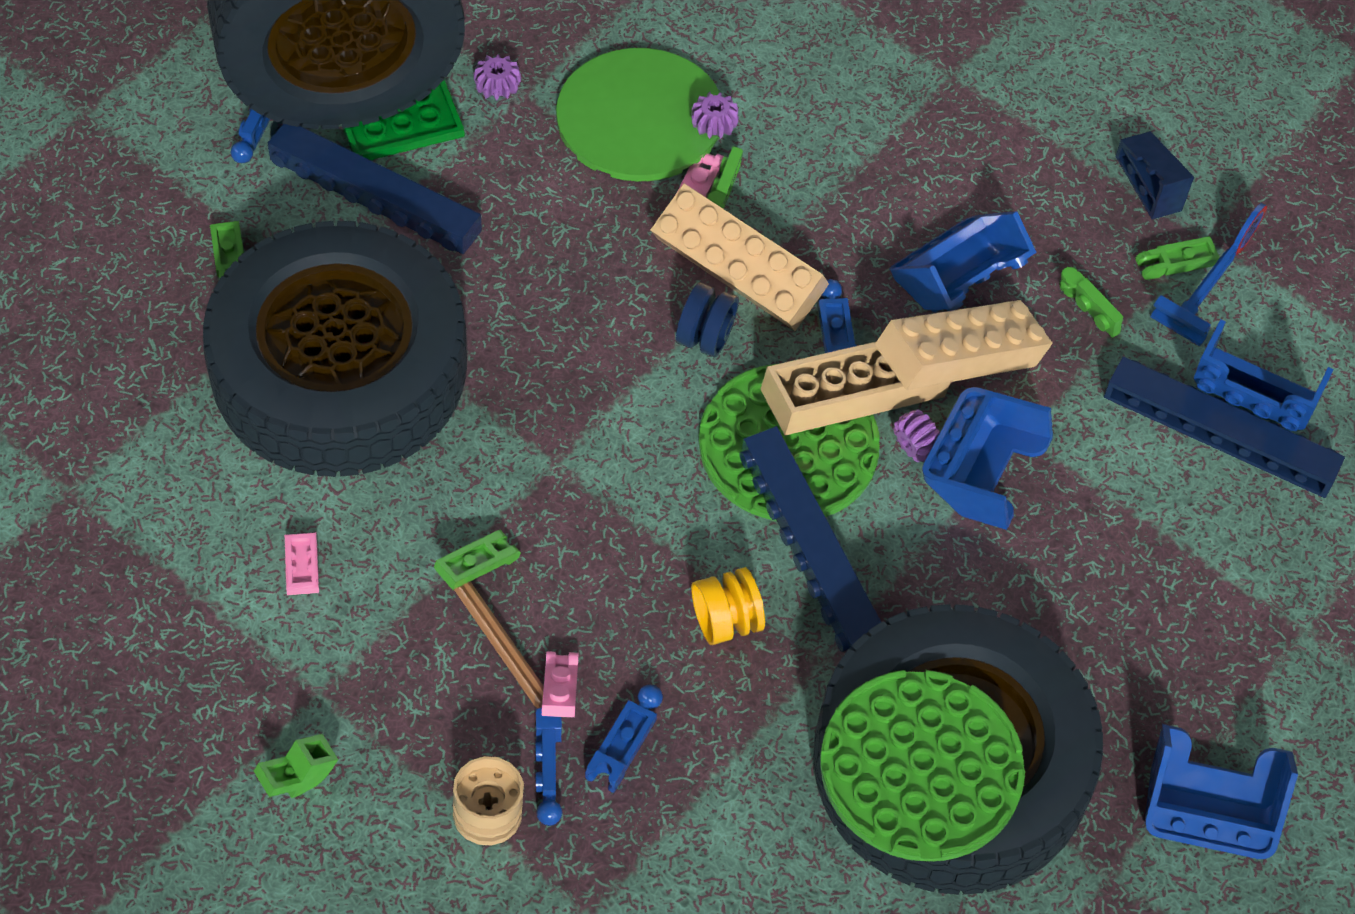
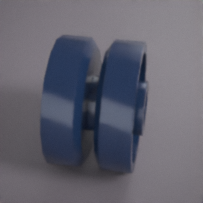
[676,282,739,358]

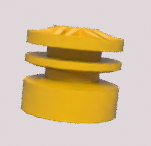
[691,567,765,645]

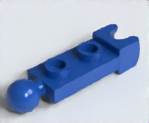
[230,108,270,163]
[818,279,856,353]
[585,684,663,793]
[536,708,563,826]

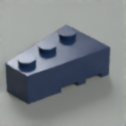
[1115,131,1194,219]

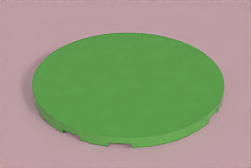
[556,48,720,181]
[699,364,880,521]
[820,670,1025,862]

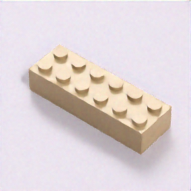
[650,183,829,331]
[875,300,1053,390]
[761,342,951,435]

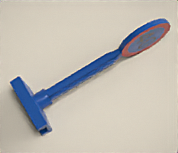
[1150,203,1267,346]

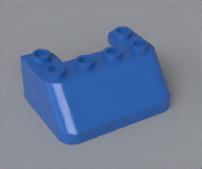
[890,211,1036,312]
[1194,319,1334,431]
[922,387,1053,530]
[1145,724,1298,859]

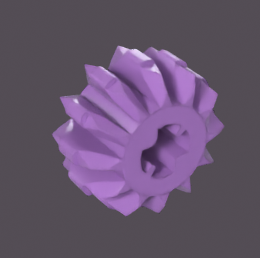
[474,54,521,101]
[691,92,739,139]
[893,409,940,462]

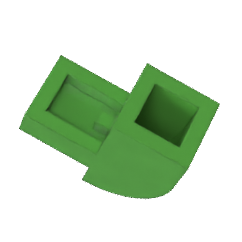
[254,734,338,798]

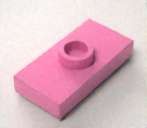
[284,533,319,595]

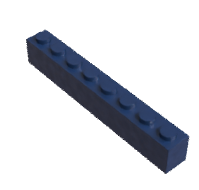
[268,124,482,255]
[1104,356,1345,498]
[739,426,881,652]

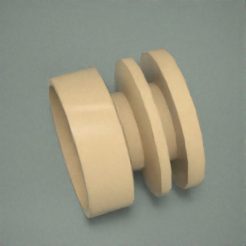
[453,756,524,846]

